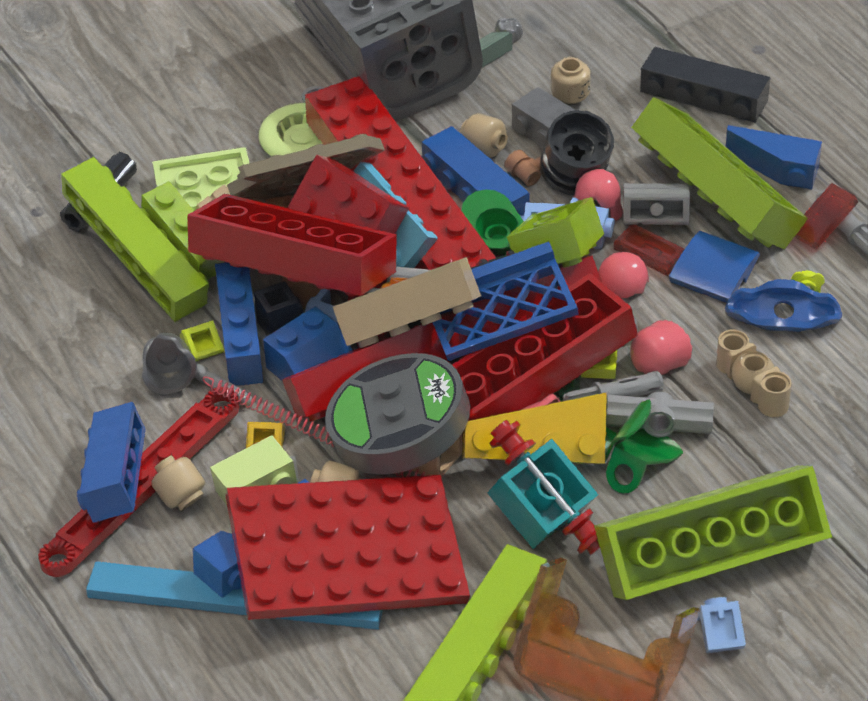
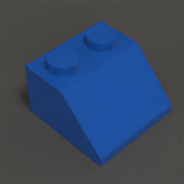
[263,306,352,381]

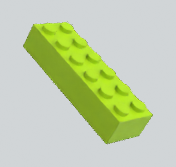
[631,97,808,250]
[594,465,832,600]

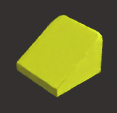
[180,320,225,361]

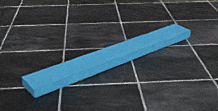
[86,561,383,630]

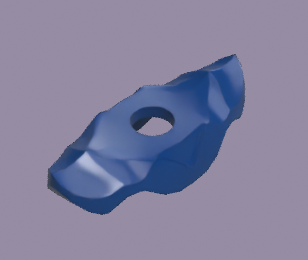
[725,279,842,332]

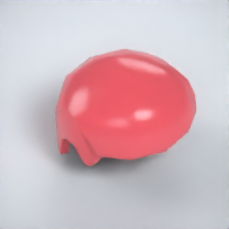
[598,252,649,298]

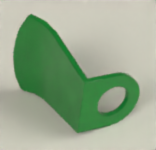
[605,399,652,462]
[606,429,683,493]

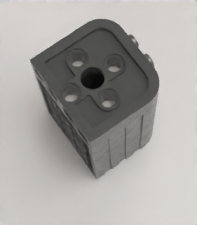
[294,0,483,121]

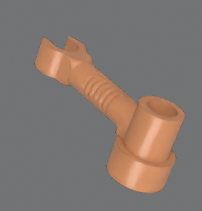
[504,150,541,186]

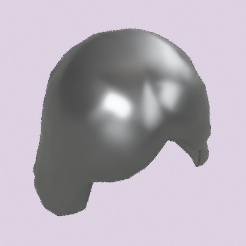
[142,333,197,395]

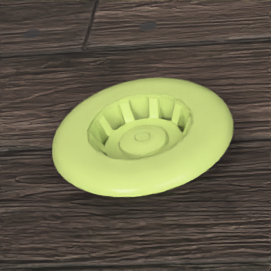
[258,103,323,156]

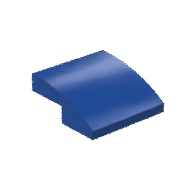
[669,230,760,303]

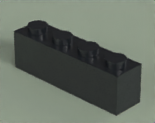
[640,47,770,123]

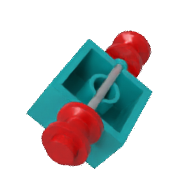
[487,420,600,555]

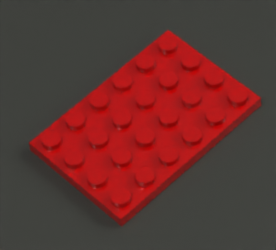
[225,475,470,620]

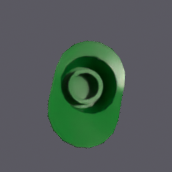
[462,189,524,256]

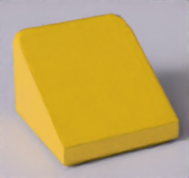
[246,422,285,448]

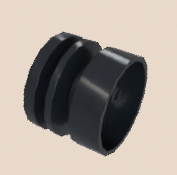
[540,110,614,195]

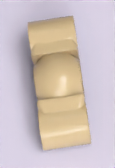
[716,329,792,417]

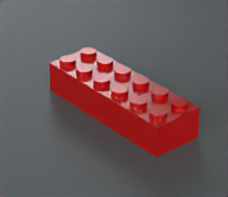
[187,194,397,297]
[452,273,638,436]

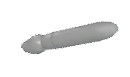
[195,364,252,406]

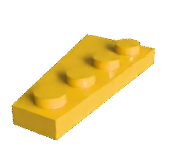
[462,392,607,464]

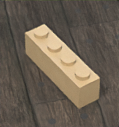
[332,257,481,348]

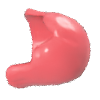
[574,169,623,220]
[630,320,692,375]

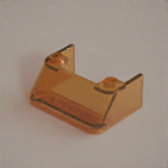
[514,557,700,701]

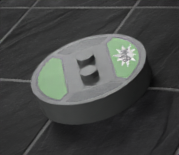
[325,353,470,474]

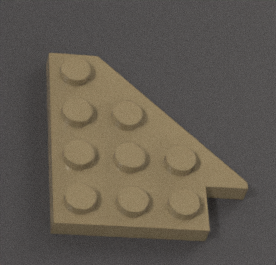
[227,134,385,203]

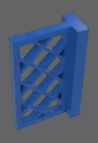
[432,241,579,361]

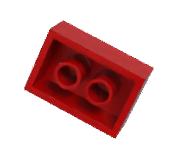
[287,155,409,234]

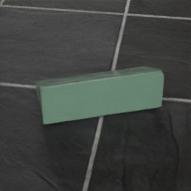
[480,32,512,67]

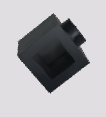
[254,281,304,336]

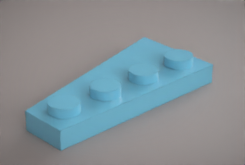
[353,162,438,268]

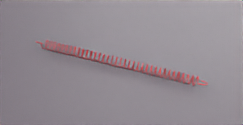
[203,376,425,477]

